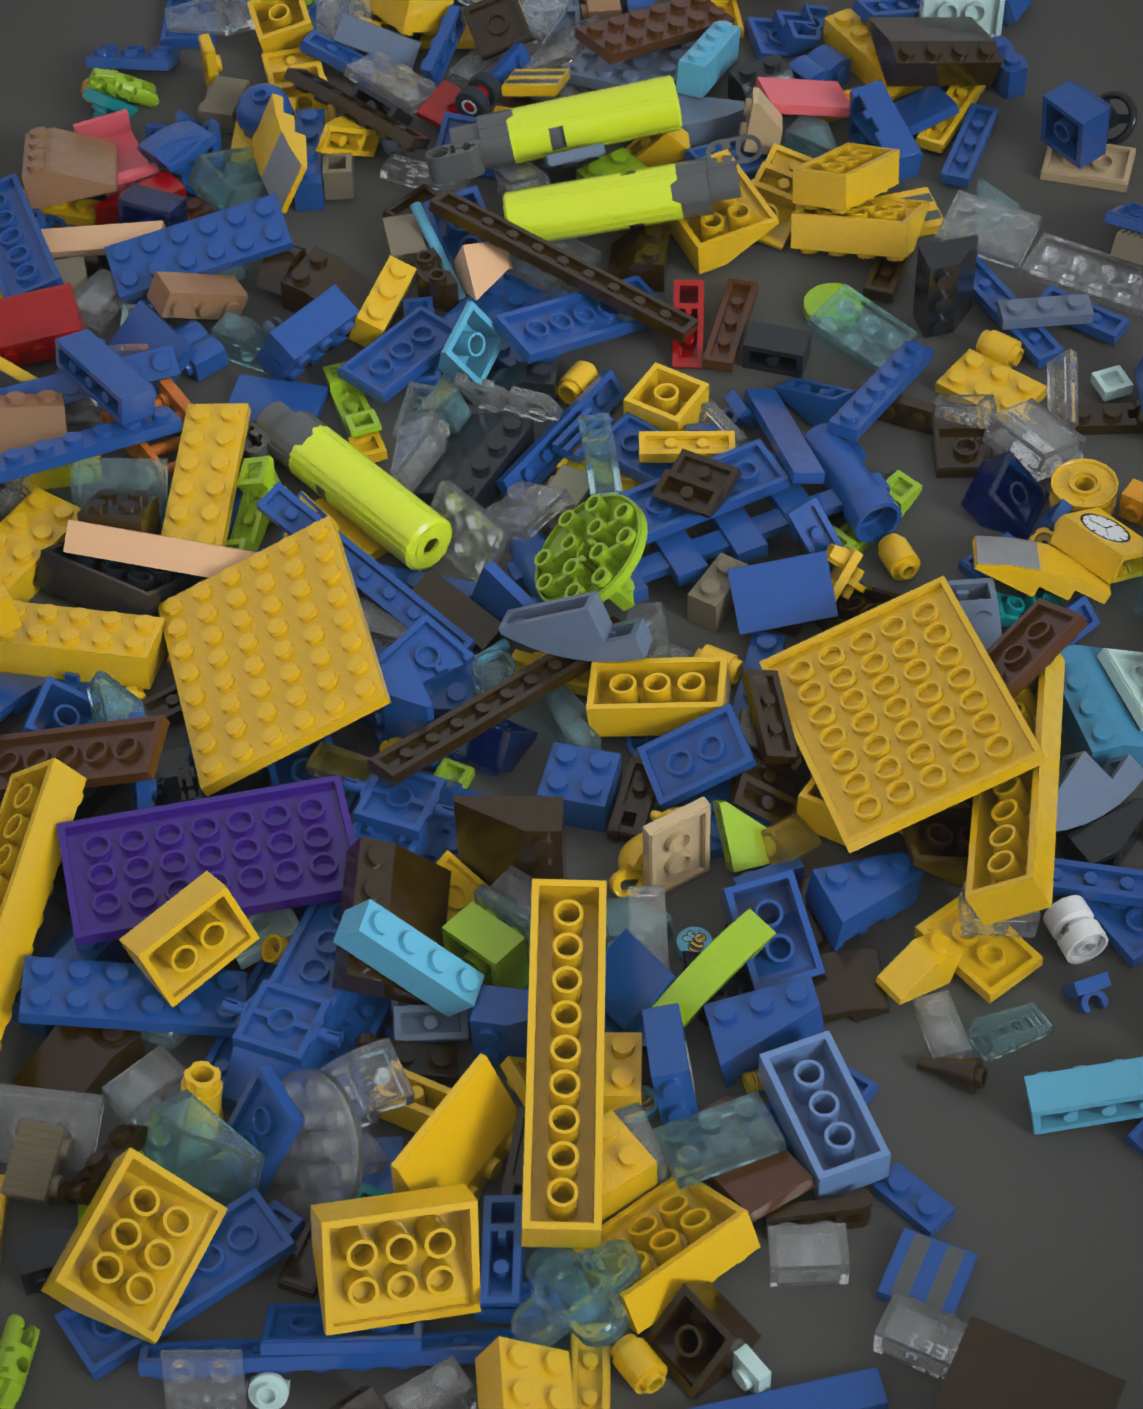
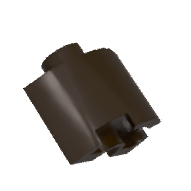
[415,247,459,312]

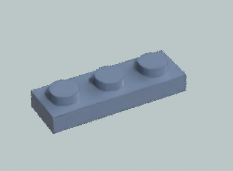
[997,293,1094,330]

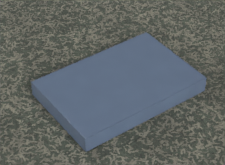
[539,143,606,173]

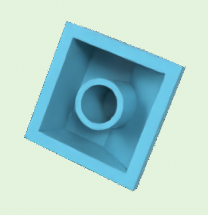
[438,301,506,387]

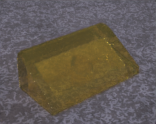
[305,742,374,783]
[761,813,823,865]

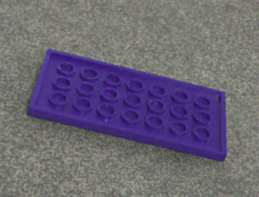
[57,775,356,946]

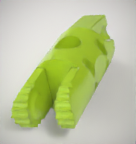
[88,68,159,107]
[0,1313,40,1409]

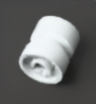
[1043,895,1109,964]

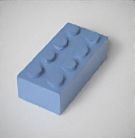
[758,1030,891,1198]

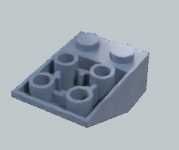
[927,577,1002,651]

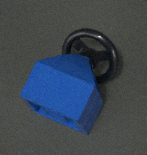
[1040,80,1137,169]

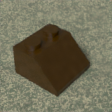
[607,224,670,292]
[644,1281,761,1399]

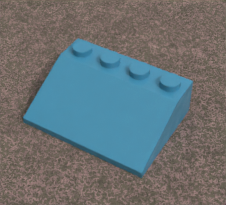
[1060,644,1143,768]

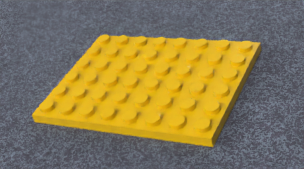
[158,515,391,797]
[759,575,1047,854]

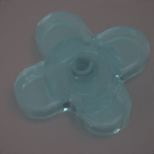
[511,1240,641,1348]

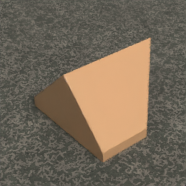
[453,242,513,301]

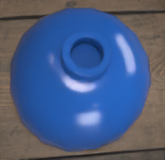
[236,83,294,139]

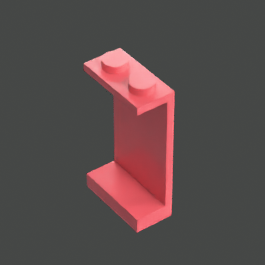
[72,109,159,200]

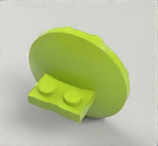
[534,494,648,611]

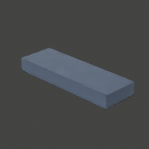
[334,13,421,69]

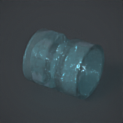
[472,650,516,697]

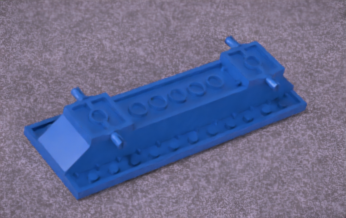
[205,761,489,1141]

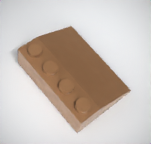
[22,127,118,209]
[0,390,70,467]

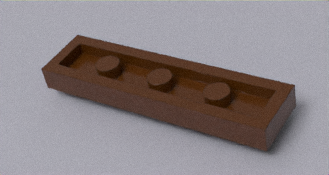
[702,278,758,372]

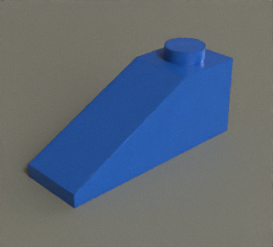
[773,377,857,427]
[480,1195,527,1307]

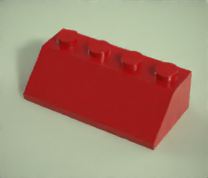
[0,283,87,367]

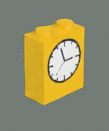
[1050,507,1143,584]

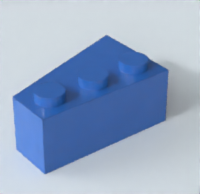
[848,80,923,181]
[805,850,924,951]
[703,976,825,1089]

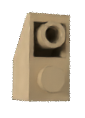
[739,87,783,155]

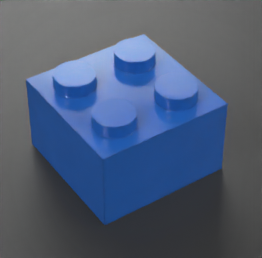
[537,742,622,833]

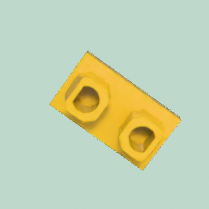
[826,543,866,601]

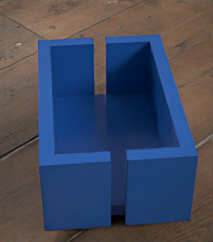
[255,285,360,382]

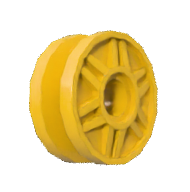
[1049,458,1119,516]

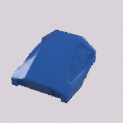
[137,119,217,175]

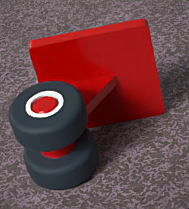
[417,71,502,128]

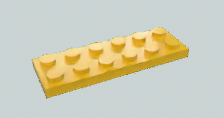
[161,403,251,546]

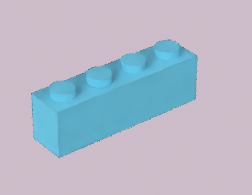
[676,20,741,99]
[333,899,485,1017]
[1024,1057,1143,1135]

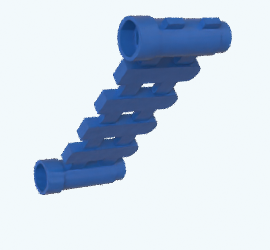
[506,423,902,609]

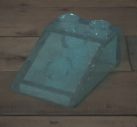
[187,146,269,212]
[144,1089,265,1206]

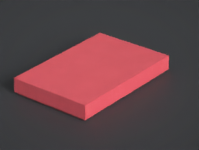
[755,77,850,118]

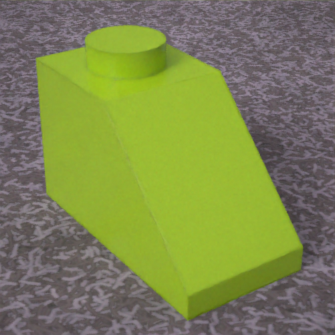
[712,800,777,872]

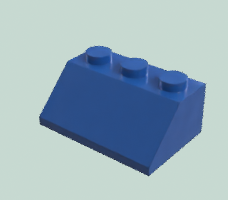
[371,656,439,773]

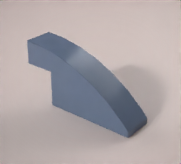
[629,94,747,147]
[498,591,653,662]
[1056,751,1143,832]

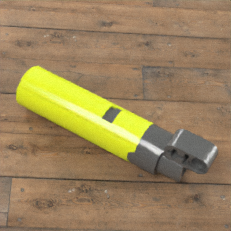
[425,75,682,185]
[503,135,762,242]
[243,400,453,571]

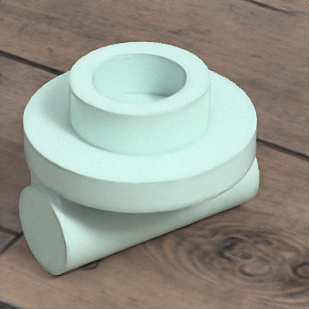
[248,1372,291,1409]

